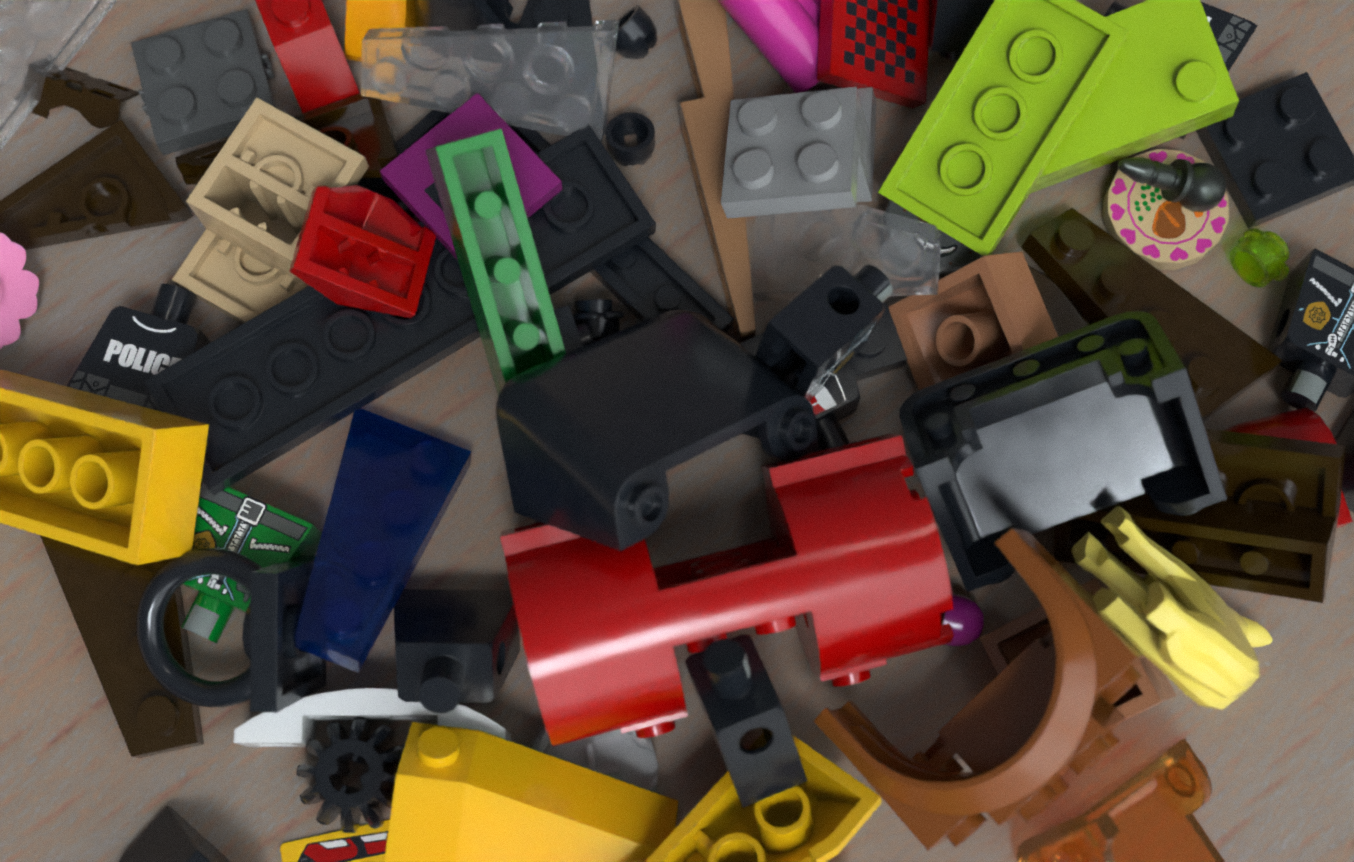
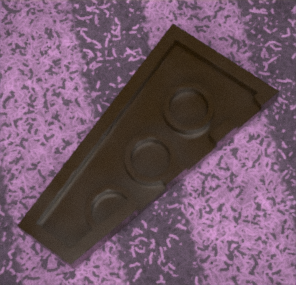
[1021,208,1283,421]
[40,535,204,758]

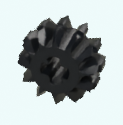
[297,717,404,833]

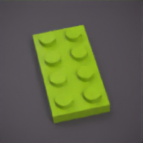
[878,0,1129,256]

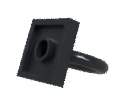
[136,548,327,713]

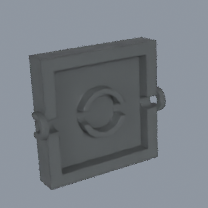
[131,9,277,156]

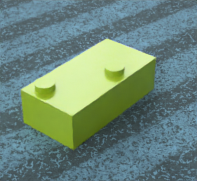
[1030,0,1239,194]

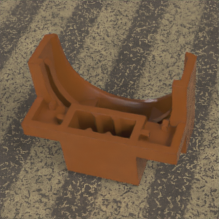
[813,528,1144,851]

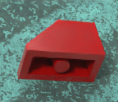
[255,0,360,113]

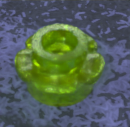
[1230,228,1290,288]

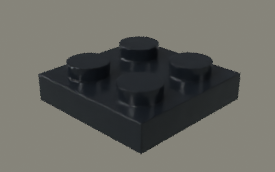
[1196,72,1354,229]

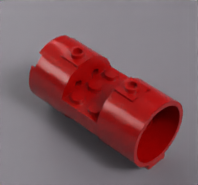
[500,433,954,746]

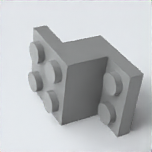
[721,87,877,219]

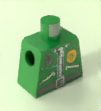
[181,480,326,643]

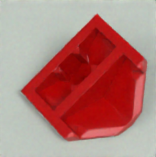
[289,185,436,318]

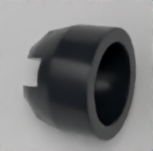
[604,5,658,59]
[606,112,655,167]

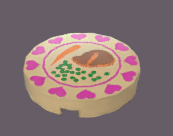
[1103,149,1229,270]

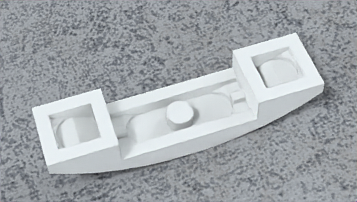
[234,688,511,747]

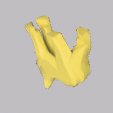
[1071,506,1273,710]

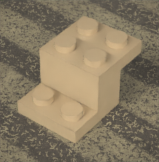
[172,97,369,324]

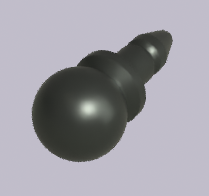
[1118,157,1226,212]

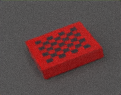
[817,0,930,109]

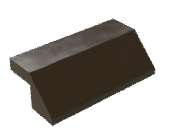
[1054,428,1345,603]

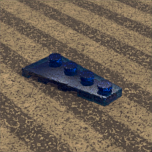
[295,408,472,673]

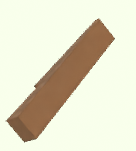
[675,0,756,344]

